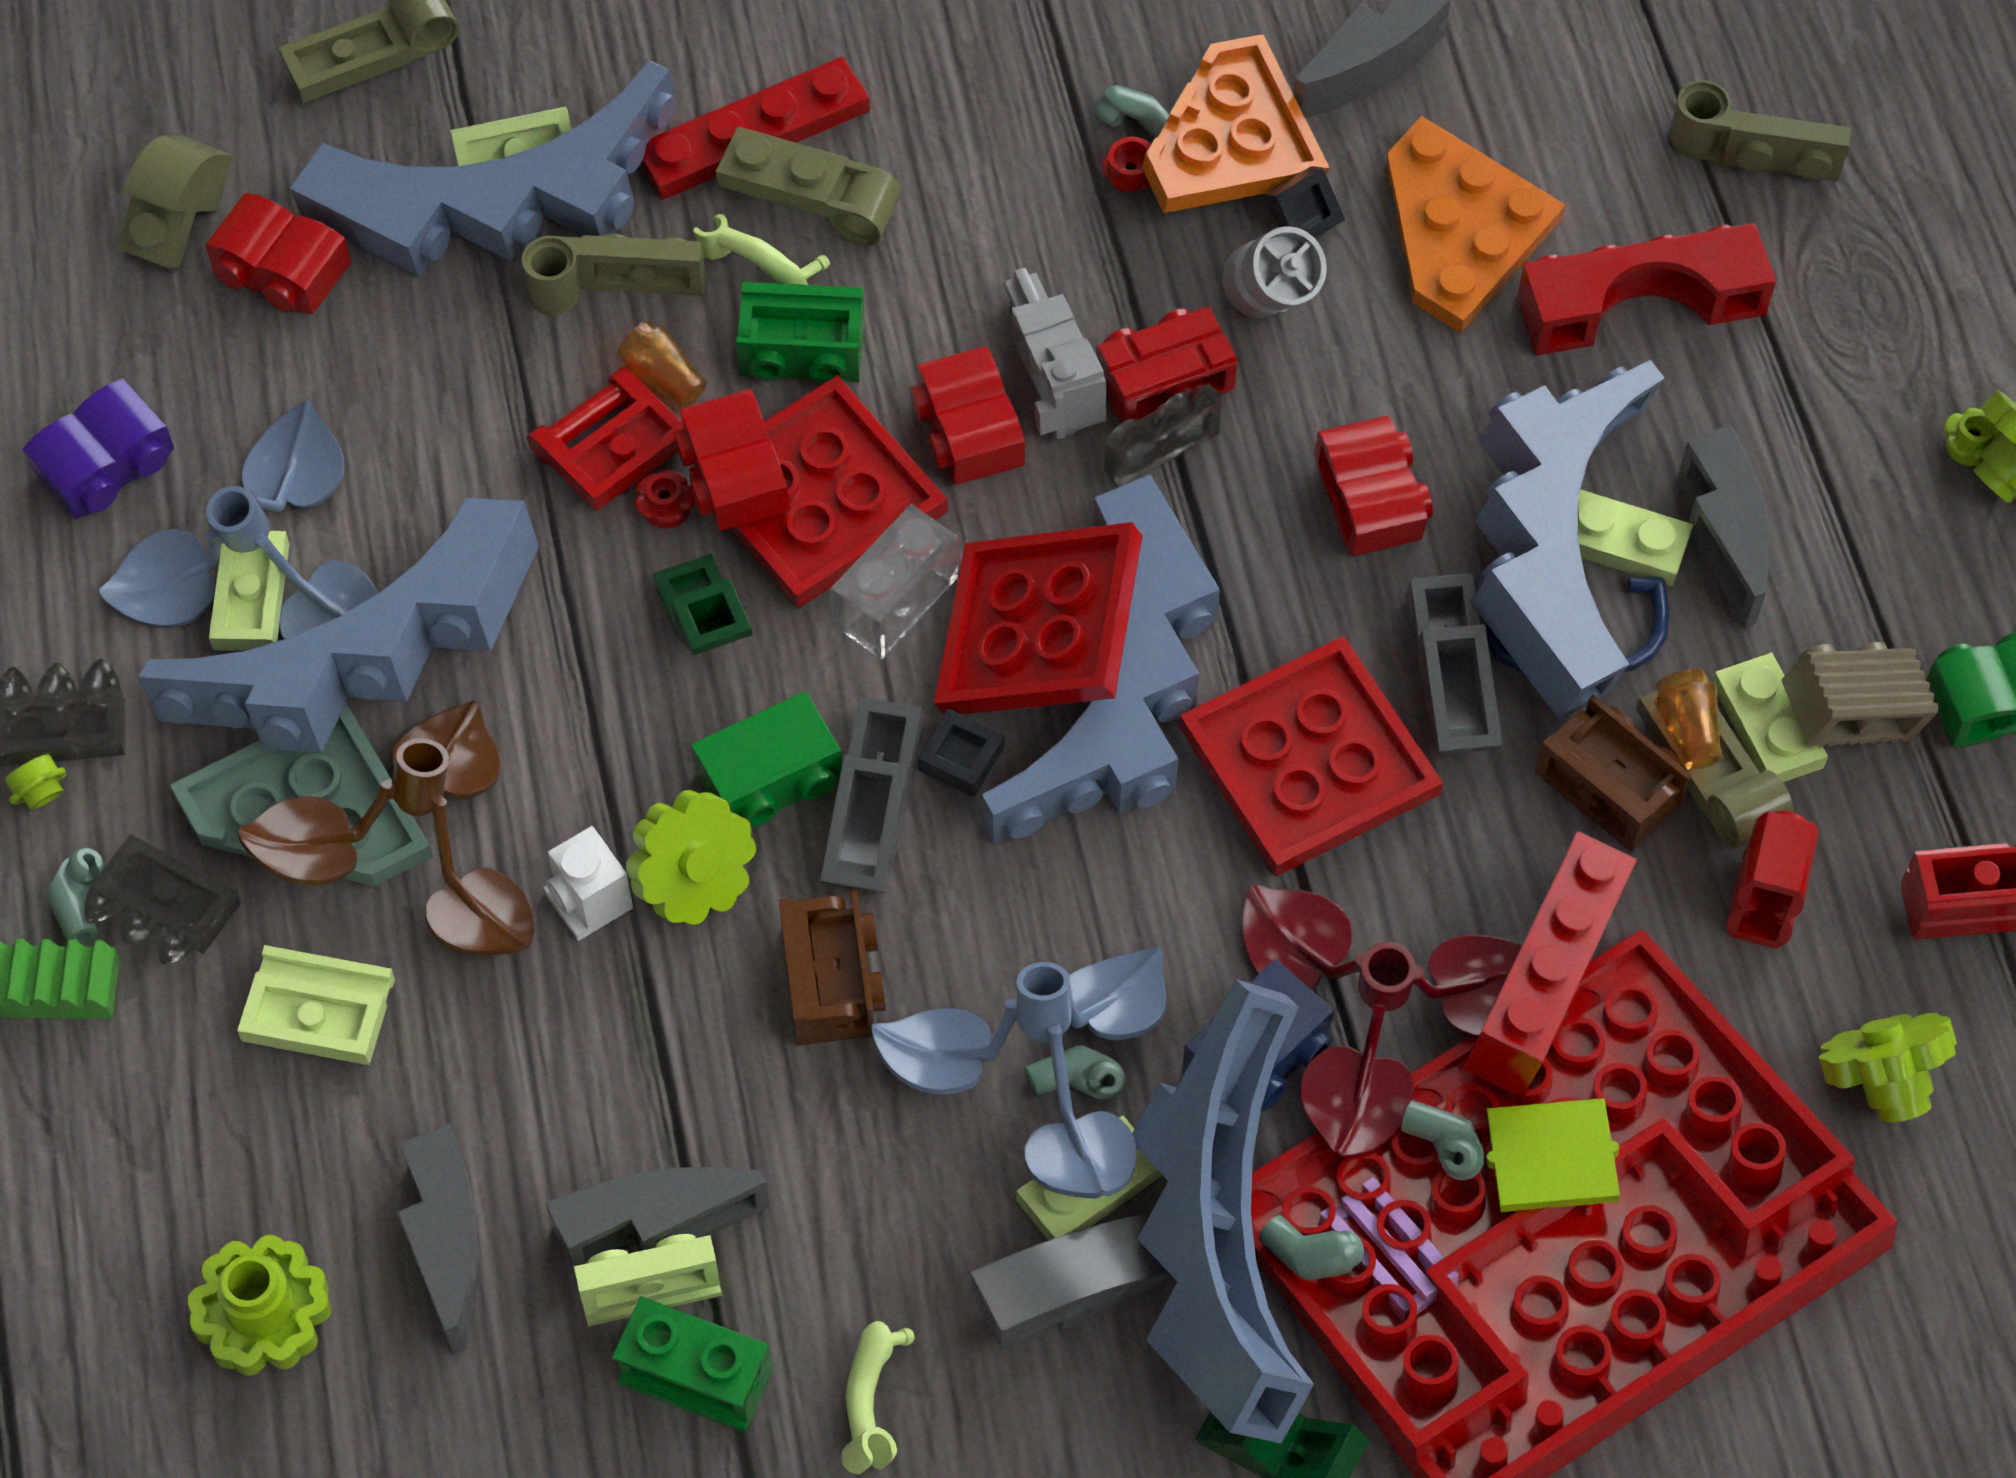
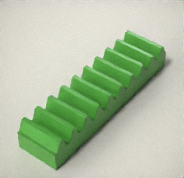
[0,939,120,1019]

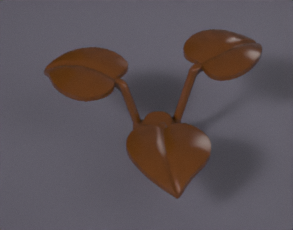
[238,700,535,955]

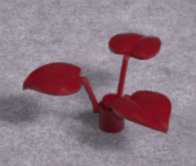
[1242,885,1523,1157]

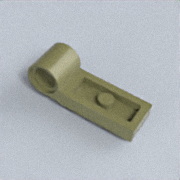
[278,0,459,103]
[1669,80,1851,181]
[716,127,902,246]
[521,234,706,315]
[1636,674,1795,849]

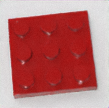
[688,375,948,609]
[934,522,1143,715]
[1179,636,1443,877]

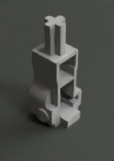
[1003,268,1106,440]

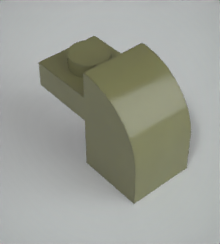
[117,135,233,269]

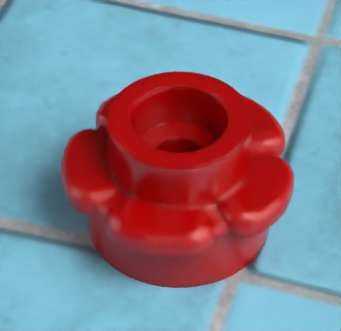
[1102,137,1151,192]
[635,470,695,529]

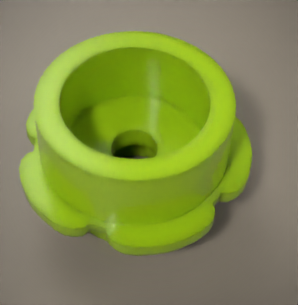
[1944,408,2001,466]
[4,754,66,811]

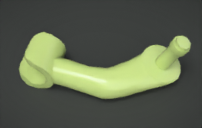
[693,214,830,285]
[841,1321,915,1474]

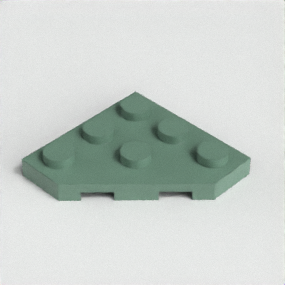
[170,703,433,886]

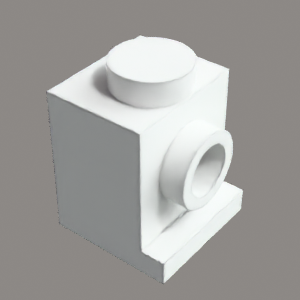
[543,826,633,941]

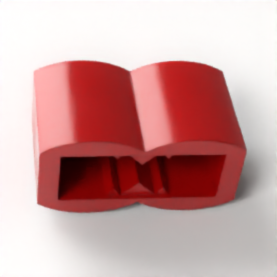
[205,193,352,315]
[909,346,1025,485]
[673,389,790,532]
[1314,415,1433,556]
[1727,811,1819,948]

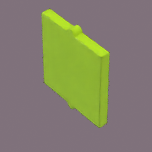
[1487,1098,1620,1212]

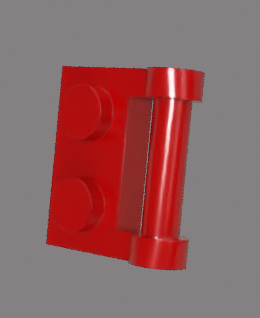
[526,367,683,512]

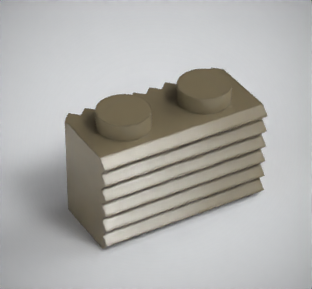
[1781,642,1939,748]

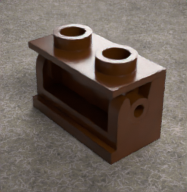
[1535,695,1691,853]
[779,890,886,1046]

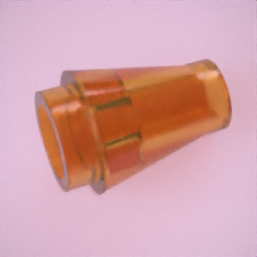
[617,321,708,408]
[1654,669,1724,770]

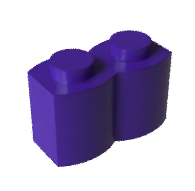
[22,379,175,519]

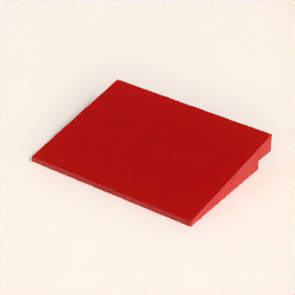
[1251,929,1898,1478]

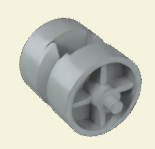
[1223,227,1327,319]

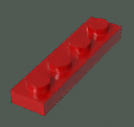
[640,56,870,201]

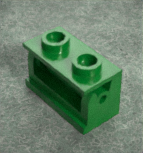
[736,282,865,383]
[691,691,842,828]
[612,1296,772,1434]

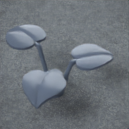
[99,400,378,639]
[872,947,1166,1199]

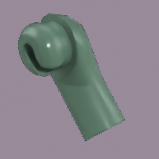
[1094,85,1169,139]
[47,848,105,946]
[1024,1045,1125,1100]
[1401,1100,1484,1180]
[1259,1215,1364,1280]

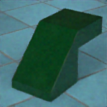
[653,553,753,656]
[1195,1411,1370,1478]

